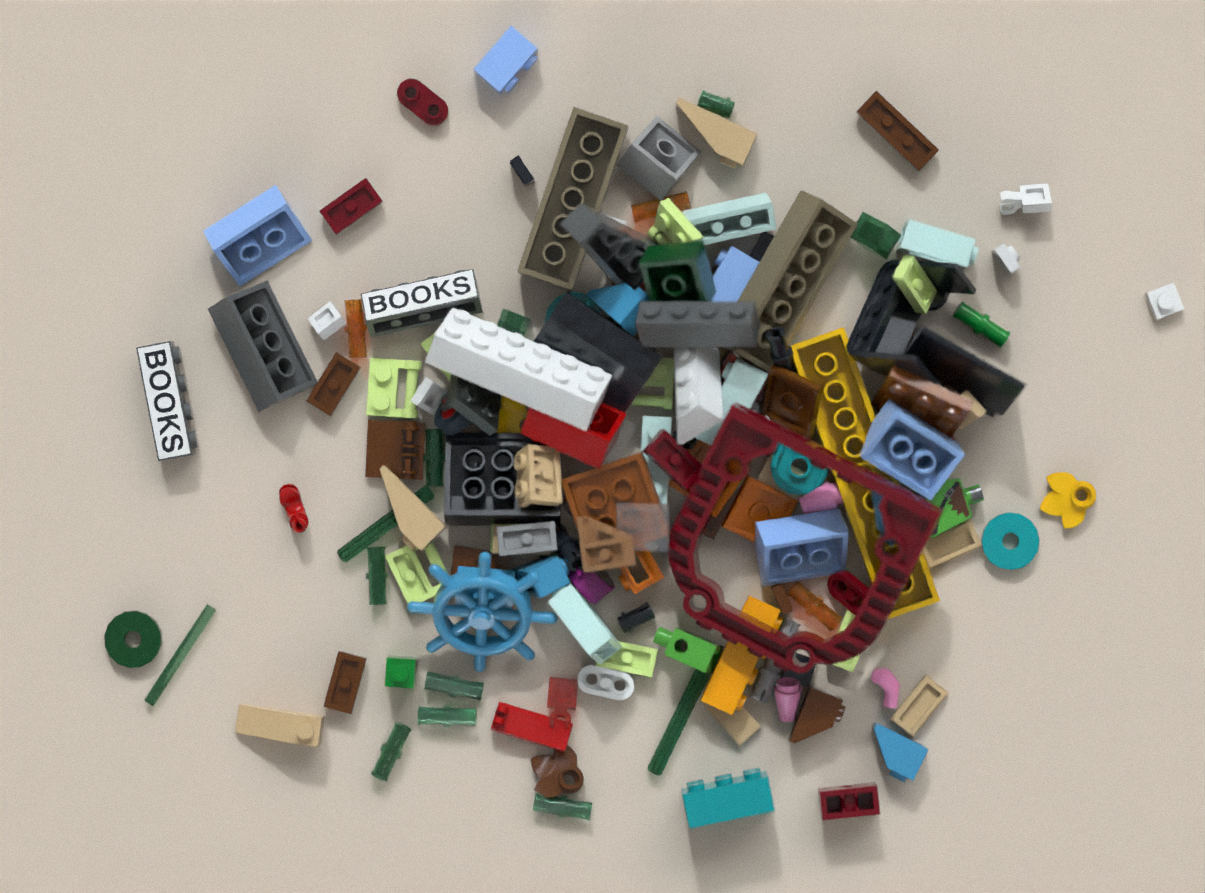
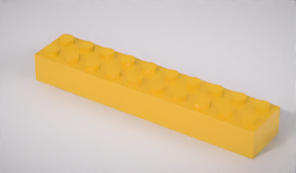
[791,327,940,620]

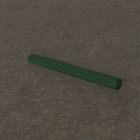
[144,604,216,706]

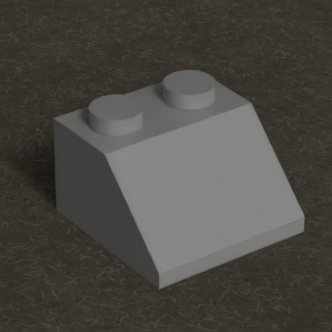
[616,116,702,201]

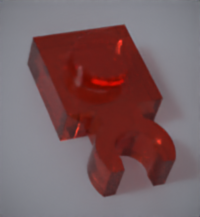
[547,677,578,729]

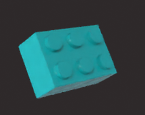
[681,768,775,829]

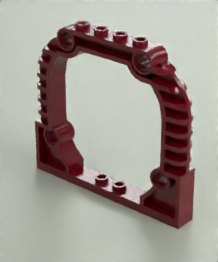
[668,402,944,673]

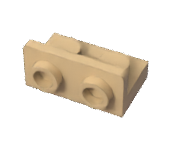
[514,444,562,508]

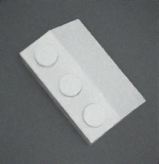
[674,347,723,445]

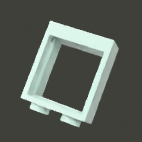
[896,219,978,270]
[548,584,622,665]

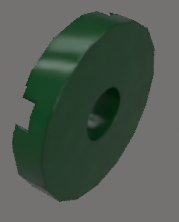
[104,610,162,668]

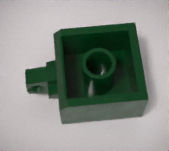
[639,241,716,302]

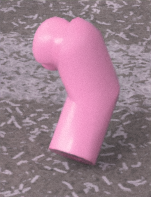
[871,668,900,708]

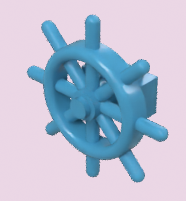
[407,552,558,672]

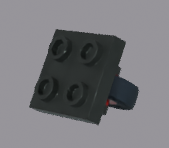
[434,374,501,436]

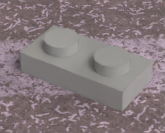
[497,521,558,556]

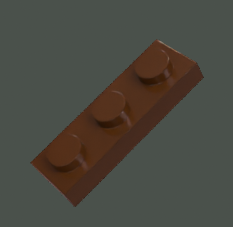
[856,91,939,172]

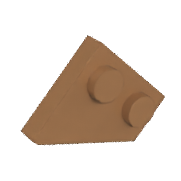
[576,516,636,573]

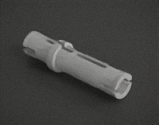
[750,618,801,704]

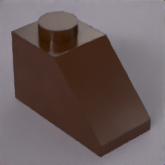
[788,685,846,743]

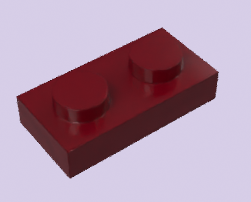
[319,178,383,235]
[643,429,702,490]

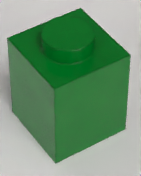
[385,655,418,688]

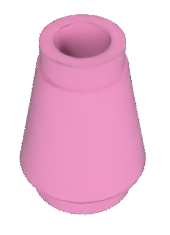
[799,482,843,514]
[774,677,802,722]

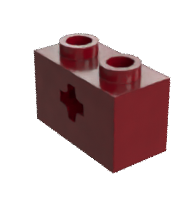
[818,782,880,820]

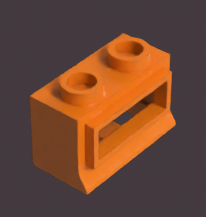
[618,543,665,594]

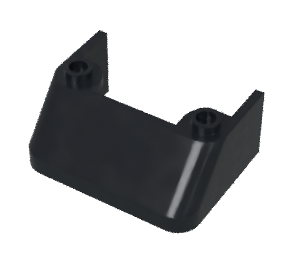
[846,260,976,384]

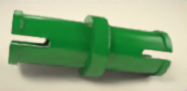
[952,301,1010,348]

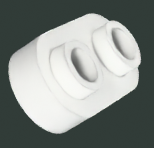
[577,665,634,700]

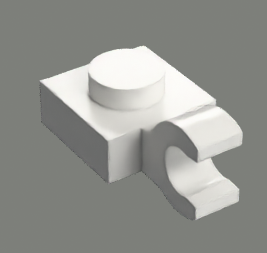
[1000,183,1052,215]

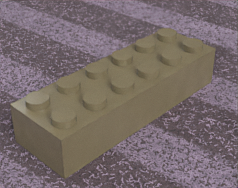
[517,107,629,292]
[725,190,858,372]

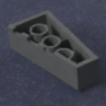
[561,203,657,290]

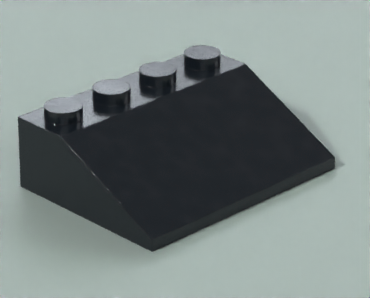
[533,291,663,412]
[904,326,1026,418]
[444,433,561,526]

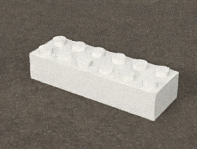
[425,307,612,431]

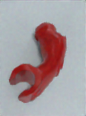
[279,484,309,533]

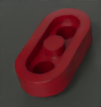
[397,78,449,126]
[827,570,869,616]

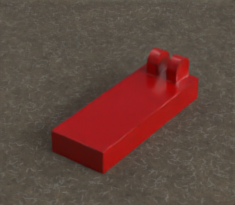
[490,701,573,753]

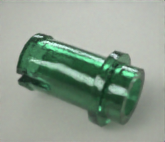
[697,90,735,118]

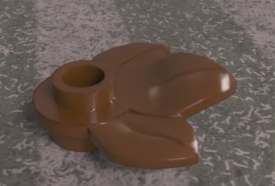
[531,745,584,798]

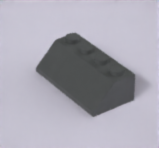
[208,281,318,412]

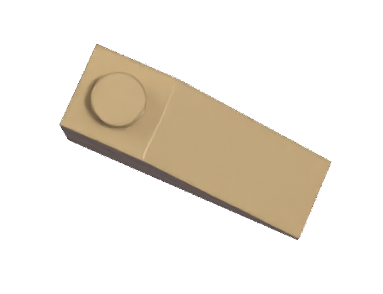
[676,97,757,169]
[380,465,447,551]
[235,704,325,747]

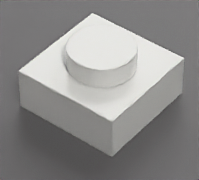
[992,243,1021,275]
[1145,282,1184,320]
[308,301,346,340]
[411,377,448,415]

